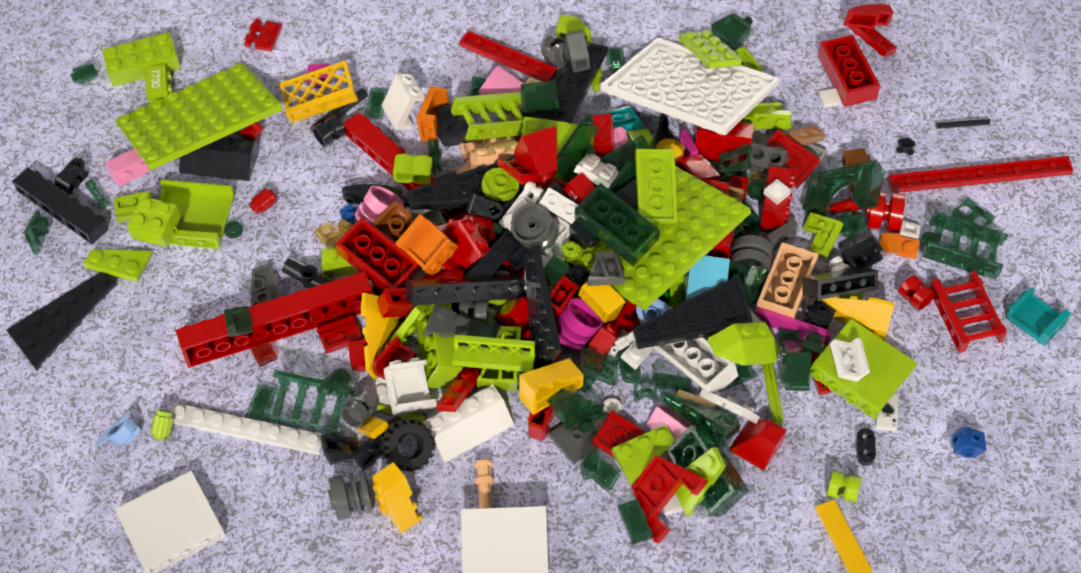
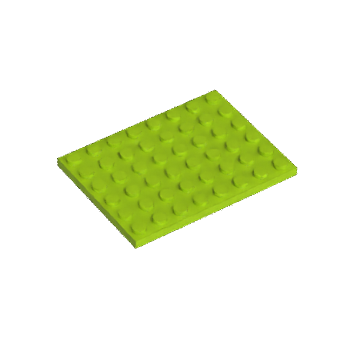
[115,63,283,171]
[566,166,751,311]

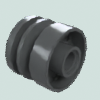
[328,470,373,521]

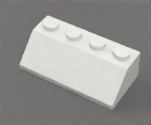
[653,338,738,392]
[423,385,514,463]

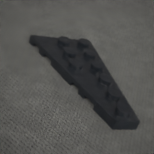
[520,43,608,123]
[6,272,117,371]

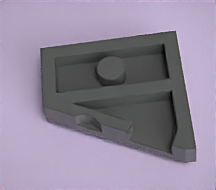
[587,251,626,286]
[423,304,471,338]

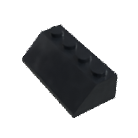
[179,137,259,181]

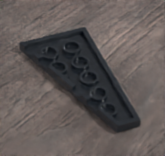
[408,155,522,210]
[524,246,562,370]
[633,273,754,350]

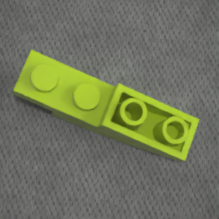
[739,106,792,133]

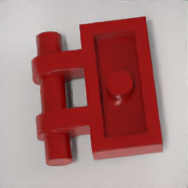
[244,18,283,52]

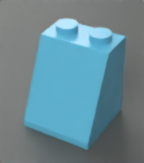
[683,256,730,302]

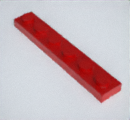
[459,30,558,84]

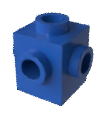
[952,426,987,458]

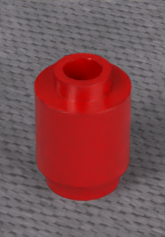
[249,188,277,215]

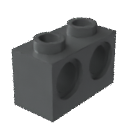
[745,143,790,175]

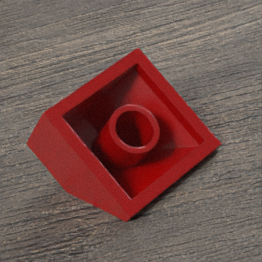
[729,420,787,471]

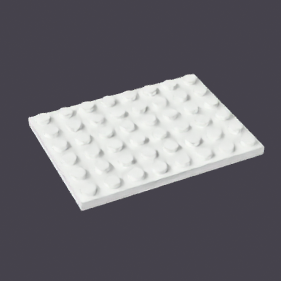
[601,37,779,135]

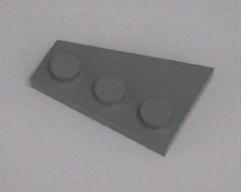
[251,263,283,306]

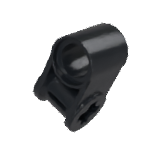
[54,158,89,194]
[465,194,503,219]

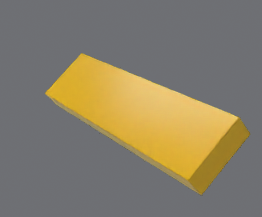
[815,499,873,573]

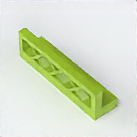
[452,335,535,372]

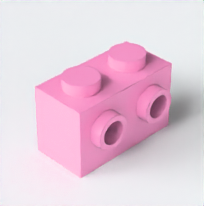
[105,149,152,186]

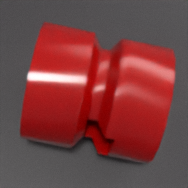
[898,275,935,311]

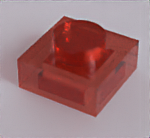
[250,341,277,368]

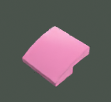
[478,65,524,112]

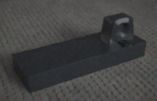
[351,416,408,471]

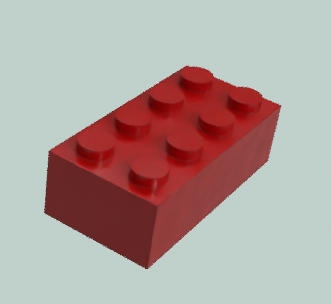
[818,34,880,107]
[336,218,420,291]

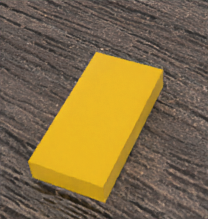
[356,415,389,439]

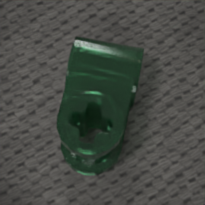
[544,255,570,290]

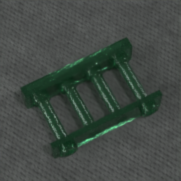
[922,211,1008,279]
[263,369,356,436]

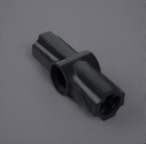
[282,257,334,289]

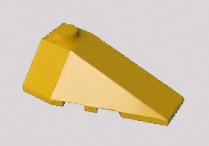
[361,293,400,379]
[813,296,895,340]

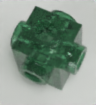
[835,210,867,239]

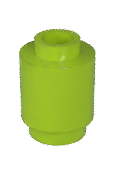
[150,409,174,440]

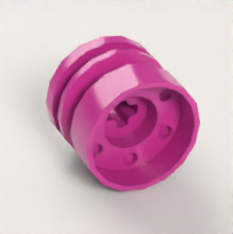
[555,298,603,351]

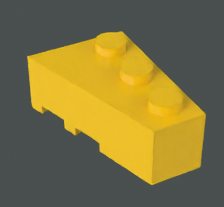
[519,359,584,415]
[372,462,422,533]

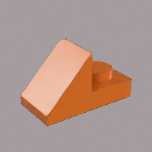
[880,233,920,260]

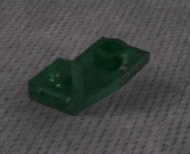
[23,211,50,255]

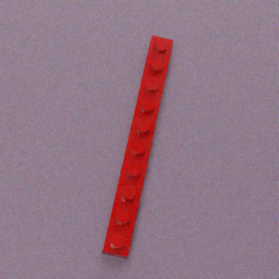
[888,156,1074,193]

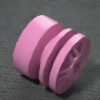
[355,185,404,225]

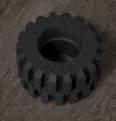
[380,419,436,471]

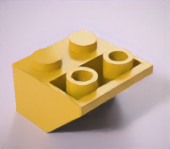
[578,283,625,323]

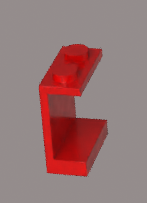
[442,218,491,271]

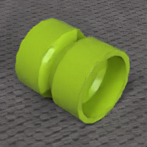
[827,470,862,503]

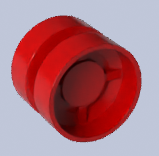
[865,190,905,233]

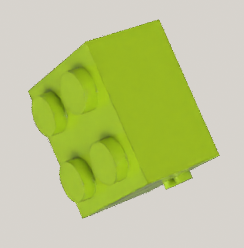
[127,196,181,247]

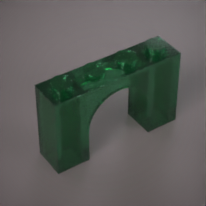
[802,160,885,217]

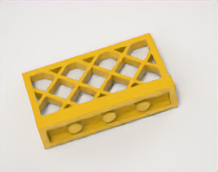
[280,60,358,123]

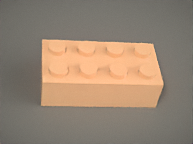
[757,242,819,319]

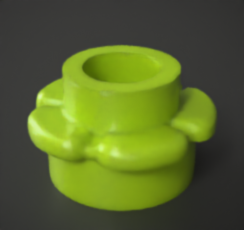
[561,241,580,259]

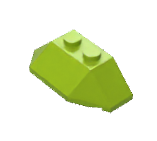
[707,322,780,366]

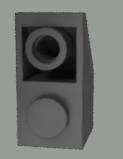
[566,30,591,73]

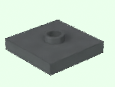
[549,412,598,465]

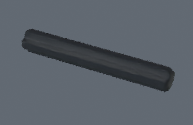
[311,88,368,130]

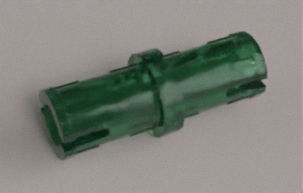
[427,138,442,173]

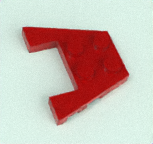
[631,455,708,544]

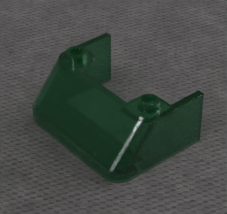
[556,120,636,206]

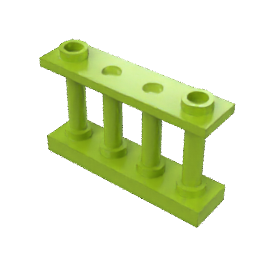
[451,92,524,141]

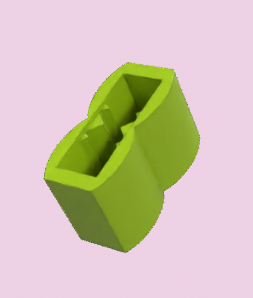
[393,153,433,184]

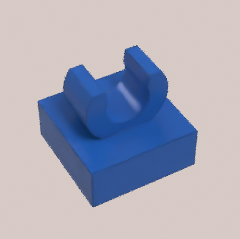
[340,204,358,227]

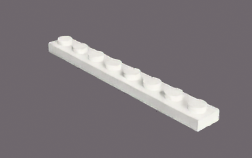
[170,402,324,455]

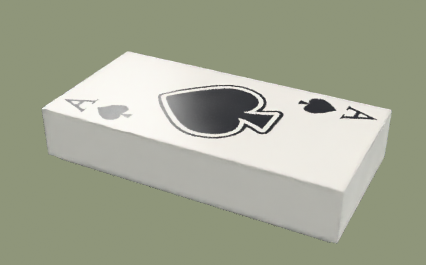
[876,393,899,432]

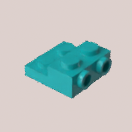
[596,106,642,133]

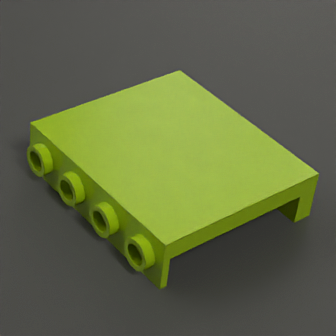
[159,179,235,249]
[808,318,918,420]

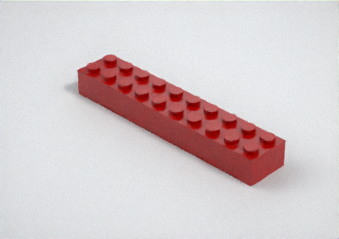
[175,271,373,368]

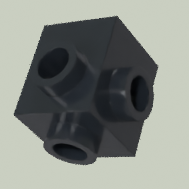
[803,299,836,329]

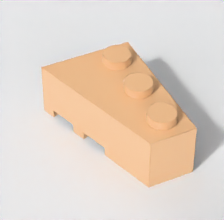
[471,140,518,169]

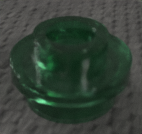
[224,221,243,239]

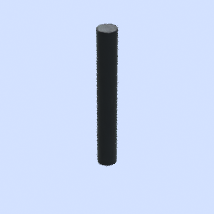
[935,118,990,129]

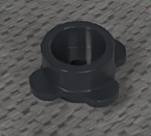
[896,137,916,155]

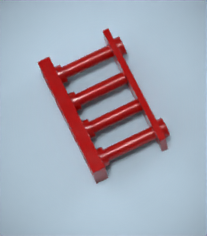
[930,271,1007,353]

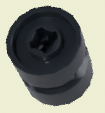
[312,115,346,147]
[558,265,590,298]

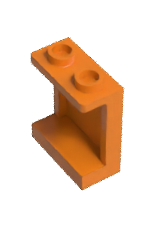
[416,86,450,144]
[395,214,458,276]

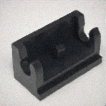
[841,235,884,268]

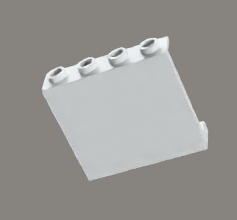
[114,471,225,573]
[461,506,548,573]

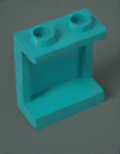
[1006,287,1072,346]

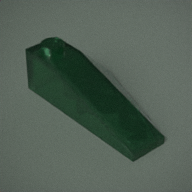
[661,391,740,448]

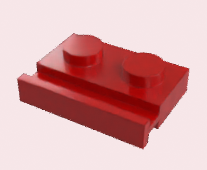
[316,315,363,354]

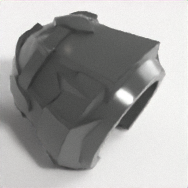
[540,34,571,69]

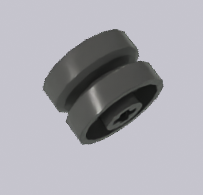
[511,203,559,251]
[729,235,773,281]

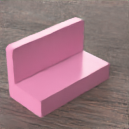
[646,404,697,449]

